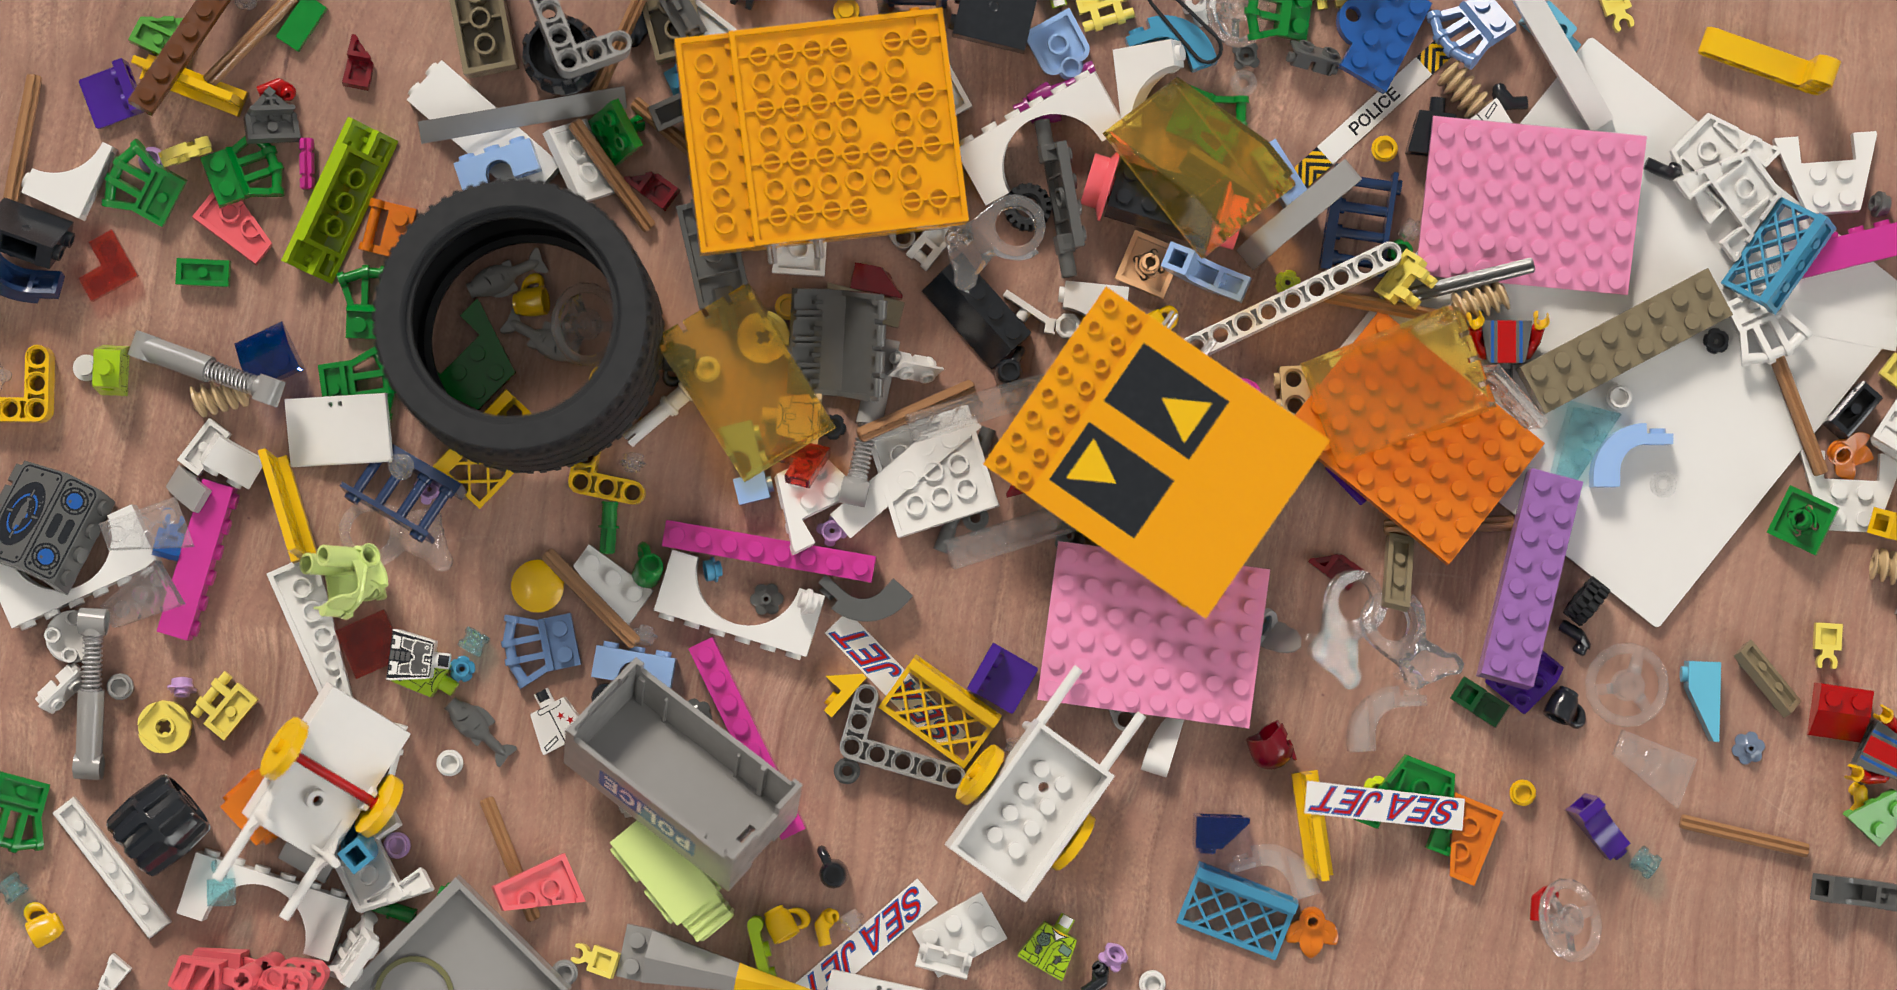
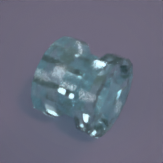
[457,626,491,657]
[1629,846,1662,879]
[0,872,30,905]

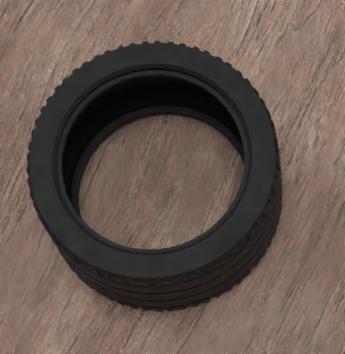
[372,178,665,474]

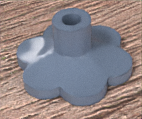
[1731,732,1765,764]

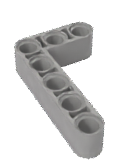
[529,0,632,79]
[1236,159,1362,270]
[840,684,965,789]

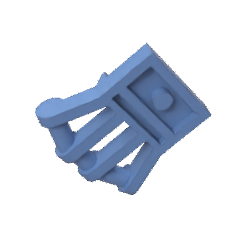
[1426,0,1517,70]
[501,613,582,689]

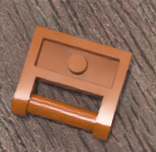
[358,198,418,257]

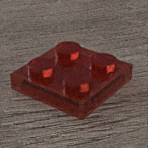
[335,609,393,679]

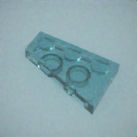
[1550,401,1621,480]

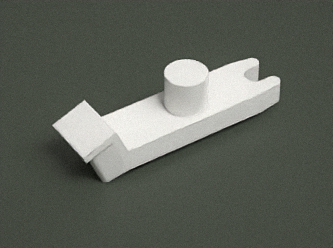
[1003,290,1056,335]

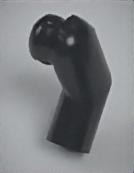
[630,11,648,48]
[1643,157,1682,181]
[1558,619,1591,656]

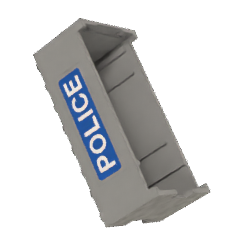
[564,657,803,892]

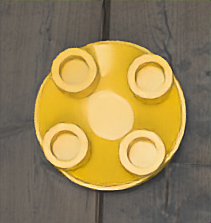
[511,560,564,613]

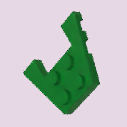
[437,299,516,410]
[1354,754,1455,857]

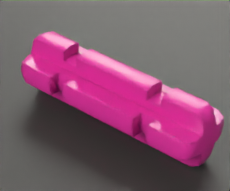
[299,137,315,190]

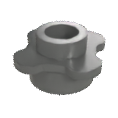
[1232,42,1260,70]

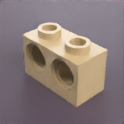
[1273,365,1313,415]

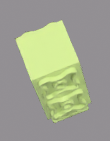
[610,821,734,942]

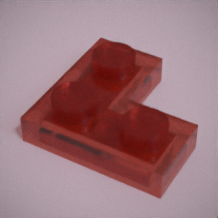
[78,229,139,302]
[771,436,831,489]

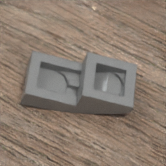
[166,465,212,513]

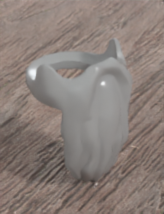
[1260,608,1301,653]

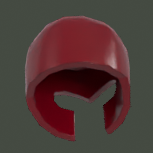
[1246,720,1297,770]

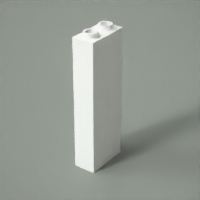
[407,60,560,184]

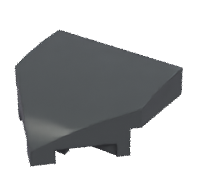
[243,86,301,144]

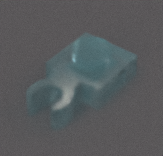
[207,860,236,906]

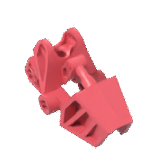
[167,947,330,990]

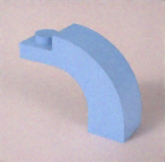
[1161,241,1252,303]
[1589,423,1673,487]

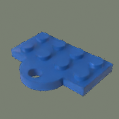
[1336,0,1432,94]

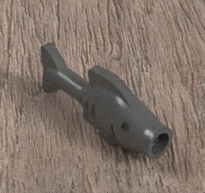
[444,697,517,767]

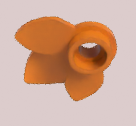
[1827,431,1874,480]
[1285,907,1338,958]

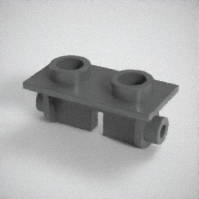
[659,0,708,38]
[1286,39,1342,76]

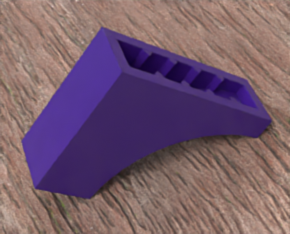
[1565,793,1631,860]

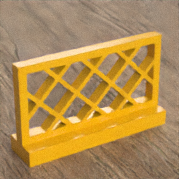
[131,54,249,117]
[433,388,533,509]
[258,448,317,564]
[878,654,1002,769]
[1291,770,1333,882]

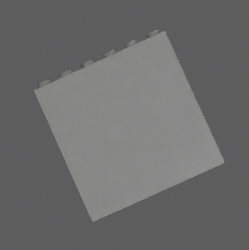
[343,875,572,990]

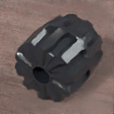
[522,13,601,96]
[106,774,211,877]

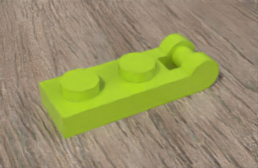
[747,915,777,977]

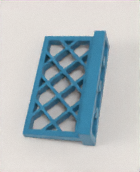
[1721,197,1837,315]
[1176,861,1299,960]

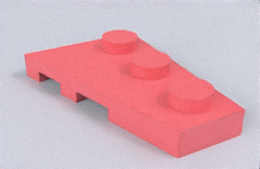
[192,191,273,266]
[491,853,586,911]

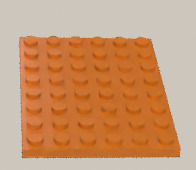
[1294,312,1545,566]

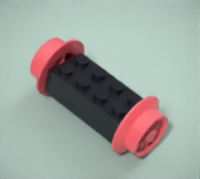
[1081,149,1248,254]

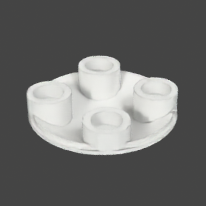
[44,610,85,663]

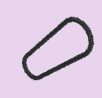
[1148,0,1223,64]

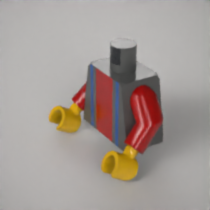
[1466,310,1550,380]
[1844,704,1897,785]

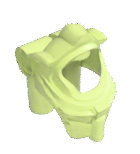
[300,543,388,620]

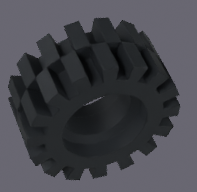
[1004,183,1052,232]
[1563,576,1610,626]

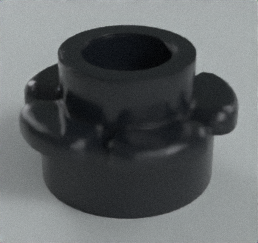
[1703,328,1729,354]
[820,414,846,440]

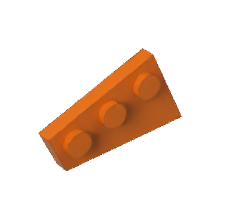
[1449,792,1504,886]

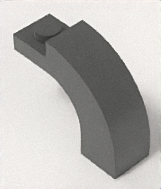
[818,575,913,622]
[1810,873,1897,912]

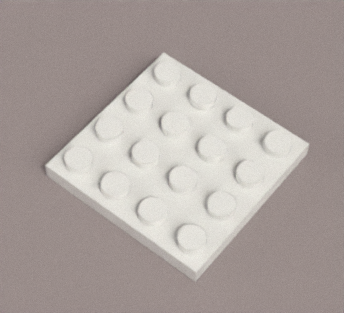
[871,405,1000,538]

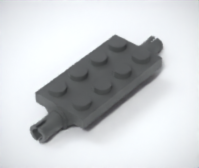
[1034,119,1087,278]
[676,175,751,331]

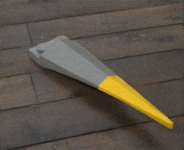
[616,924,812,990]

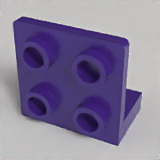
[79,58,144,129]
[967,642,1038,714]
[1485,650,1564,714]

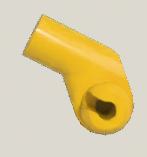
[1848,782,1869,811]
[814,908,839,947]

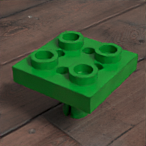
[588,98,645,166]
[1766,485,1840,556]

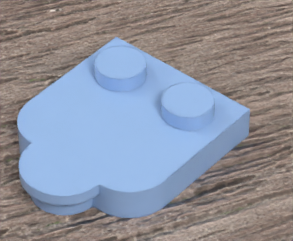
[1027,8,1090,80]

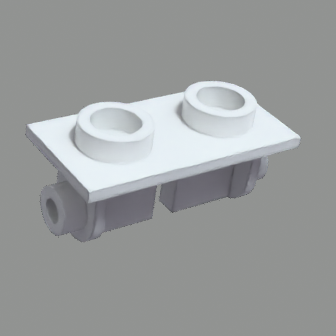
[887,351,944,383]
[35,662,84,714]
[915,942,973,980]

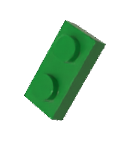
[175,258,231,288]

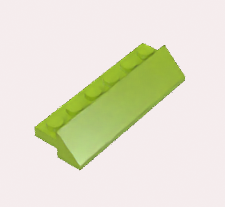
[281,117,399,284]

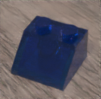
[234,321,305,380]
[1192,813,1250,854]

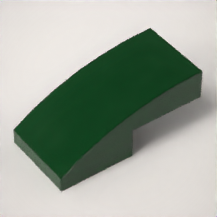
[1450,676,1510,728]

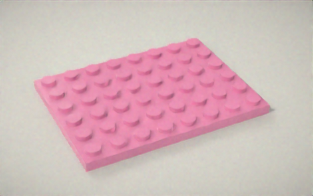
[1417,116,1647,295]
[1037,541,1270,728]

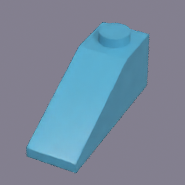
[1679,661,1721,742]

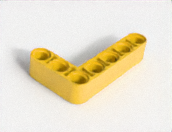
[1698,27,1841,95]
[0,345,55,423]
[568,367,646,505]

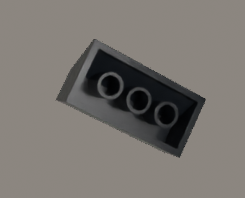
[922,254,1032,370]

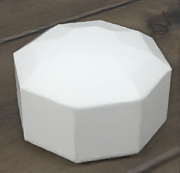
[1055,313,1081,339]

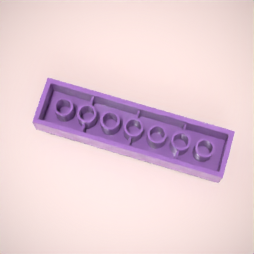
[1476,468,1583,690]

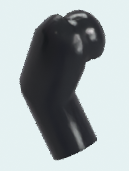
[1492,83,1528,110]
[1081,960,1109,990]

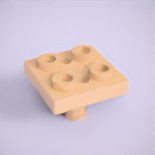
[1114,230,1173,299]

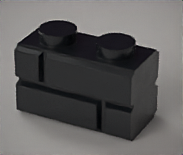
[1822,381,1883,439]

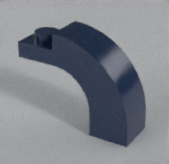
[0,252,65,304]

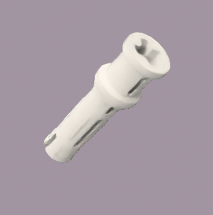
[622,381,696,447]

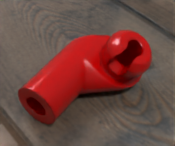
[257,78,296,101]
[1530,886,1559,921]

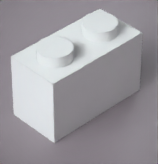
[200,432,262,489]

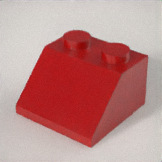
[1807,683,1874,743]

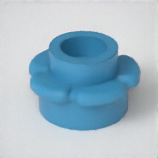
[702,557,723,583]
[450,656,475,682]

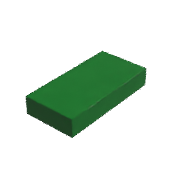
[276,0,328,52]

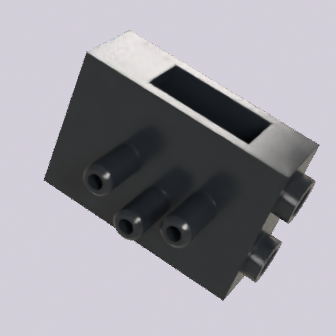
[948,0,1037,54]
[0,197,75,269]

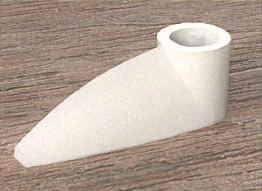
[1141,717,1184,778]

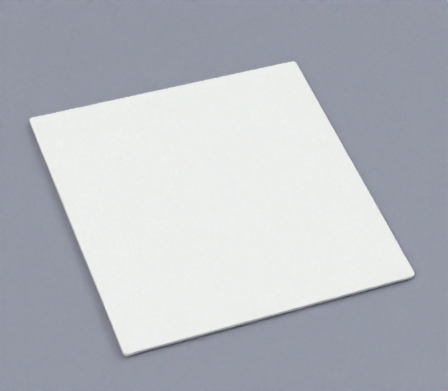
[1329,38,1897,627]

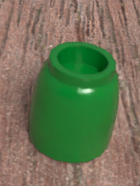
[632,541,663,588]

